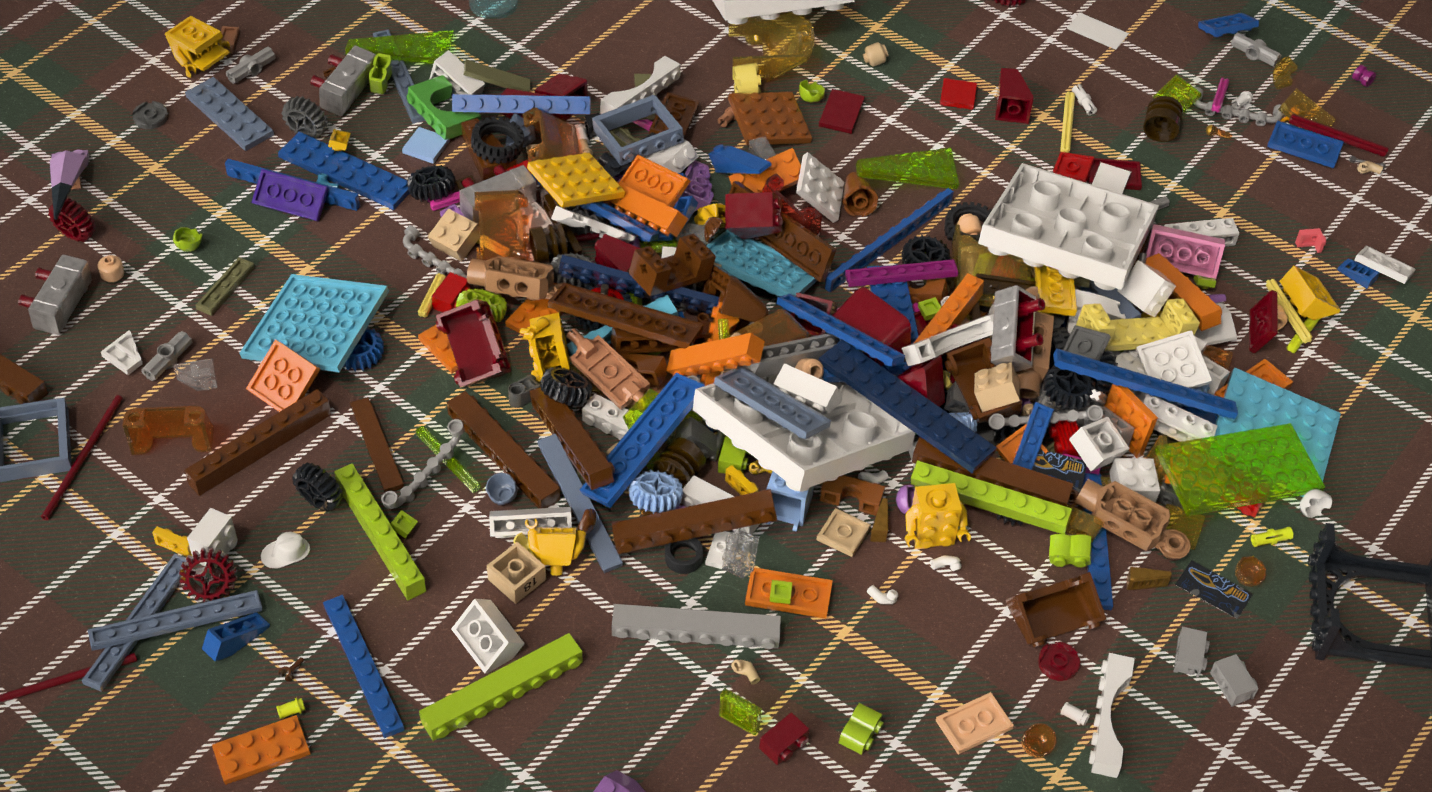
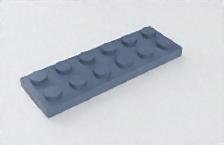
[185,77,274,151]
[714,366,831,439]

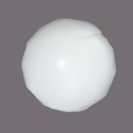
[1300,489,1333,518]

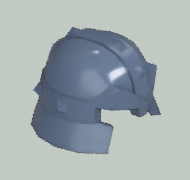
[505,113,536,147]

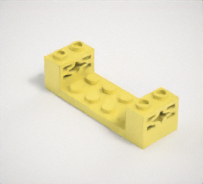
[1076,299,1200,351]

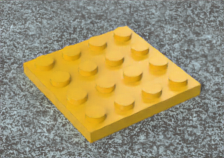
[527,153,625,208]

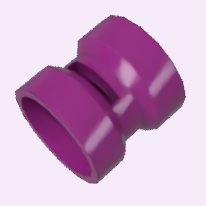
[1352,65,1376,87]

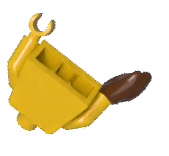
[694,203,725,243]
[525,508,596,576]

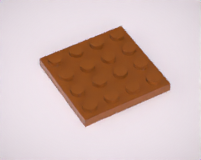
[728,92,812,145]

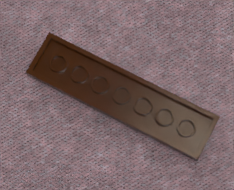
[729,181,837,282]
[548,283,703,349]

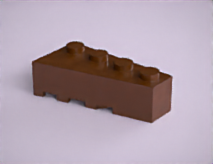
[461,118,517,181]

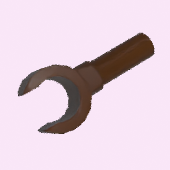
[278,657,304,682]

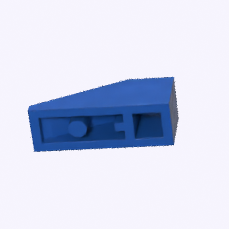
[202,612,270,662]

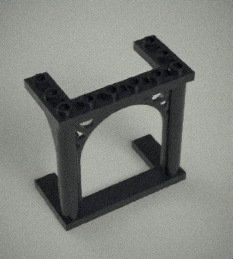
[1308,523,1432,669]

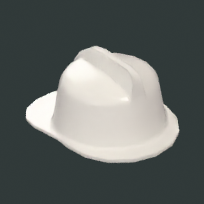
[261,532,310,569]

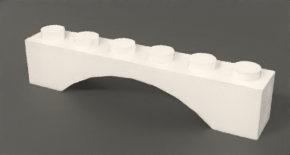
[600,56,681,114]
[902,313,994,366]
[1089,653,1134,778]

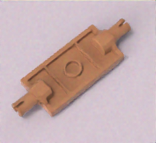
[567,328,652,411]

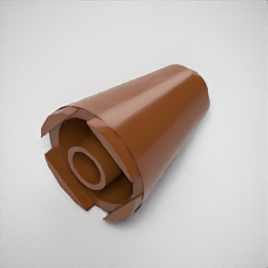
[843,172,878,217]

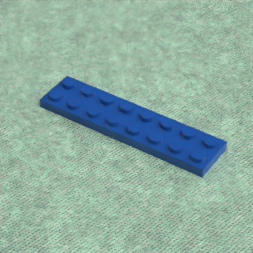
[278,132,410,210]
[580,373,705,508]

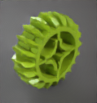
[456,288,507,322]

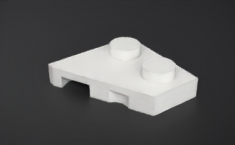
[101,330,142,375]

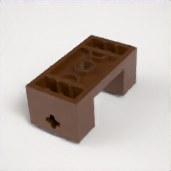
[629,234,716,296]

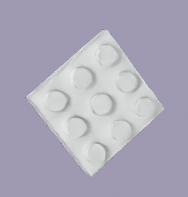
[796,152,845,223]
[1136,330,1212,399]

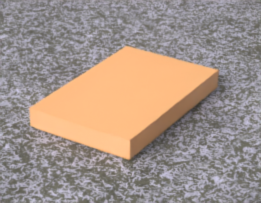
[936,692,1014,755]

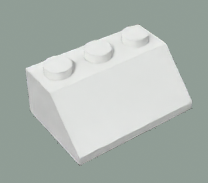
[644,139,699,173]
[1195,302,1237,346]
[774,363,843,413]
[452,599,525,673]

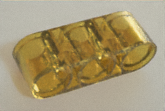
[1066,505,1104,542]

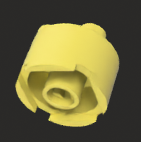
[732,63,761,94]

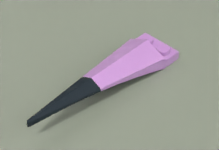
[50,150,89,220]

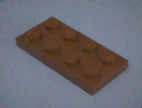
[649,92,700,138]

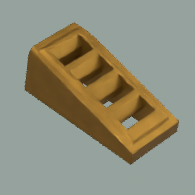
[870,498,888,542]
[1127,567,1171,590]

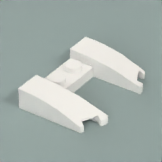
[551,206,636,243]
[1067,289,1126,357]

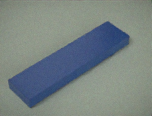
[1012,402,1054,470]

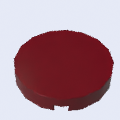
[1038,642,1081,681]

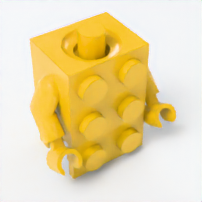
[165,16,230,78]
[520,313,570,382]
[905,483,971,548]

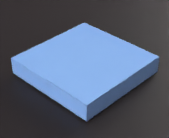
[402,127,450,164]

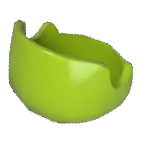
[799,80,825,103]
[173,227,203,252]

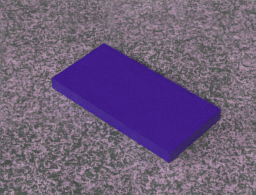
[251,169,329,222]

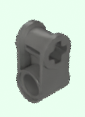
[508,374,541,408]

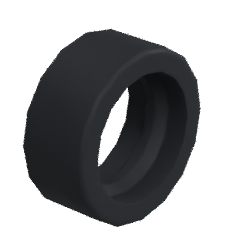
[665,538,703,574]

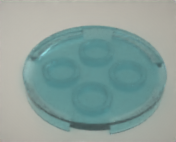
[469,0,518,19]

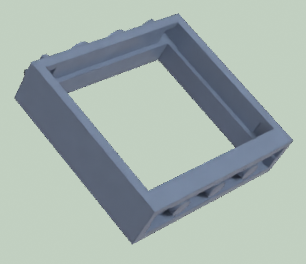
[592,94,684,166]
[0,397,72,482]

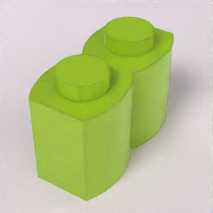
[369,53,392,94]
[1049,534,1092,567]
[839,703,884,755]

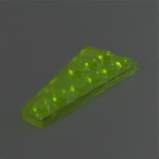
[345,30,454,64]
[856,148,959,189]

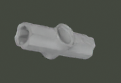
[1231,32,1282,67]
[226,47,276,84]
[141,331,192,381]

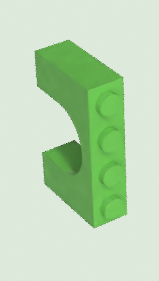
[407,75,481,140]

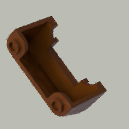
[702,265,769,324]
[944,337,1022,423]
[1005,572,1106,647]

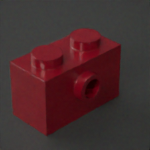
[759,712,809,765]

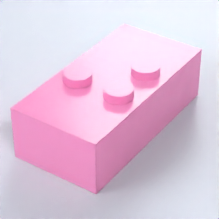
[1146,224,1225,279]

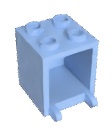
[766,471,814,532]

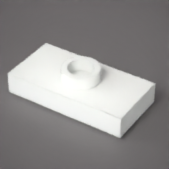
[705,531,736,570]

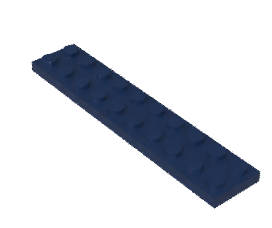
[558,255,719,318]
[818,340,997,473]

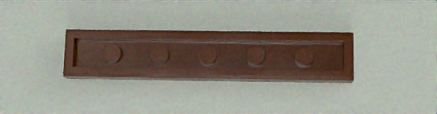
[350,397,404,493]

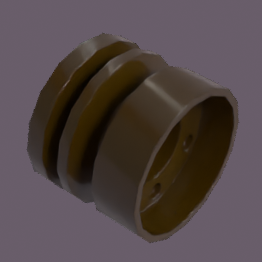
[1143,96,1183,142]
[529,223,568,264]
[653,437,706,489]

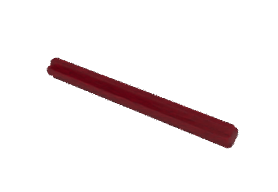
[1289,114,1389,157]

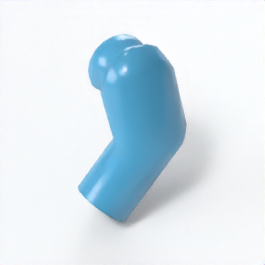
[317,173,340,188]

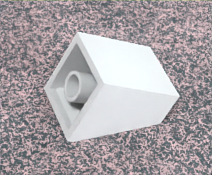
[1117,260,1176,317]

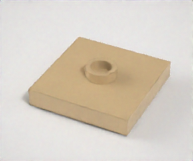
[816,508,871,557]

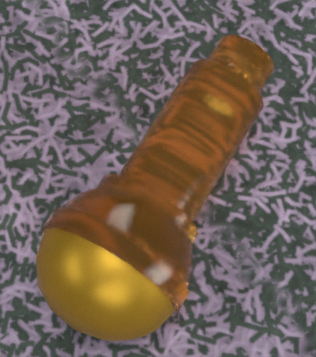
[1206,125,1232,139]

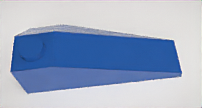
[708,144,772,174]

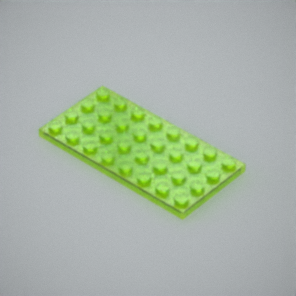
[1155,423,1326,516]

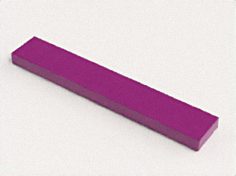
[845,260,958,287]

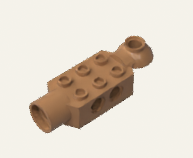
[467,256,563,300]
[1016,286,1054,399]
[1075,478,1190,559]

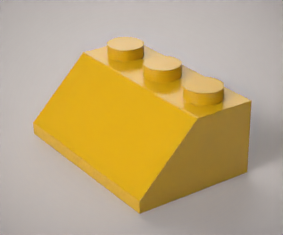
[1279,266,1341,320]

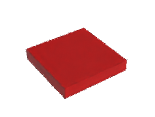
[940,78,977,110]
[1053,152,1094,183]

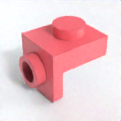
[1295,228,1326,253]

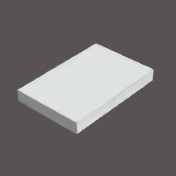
[1355,246,1416,284]

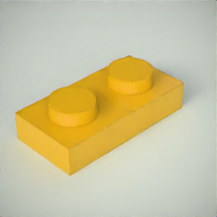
[328,129,351,151]
[725,465,758,495]
[152,526,192,557]

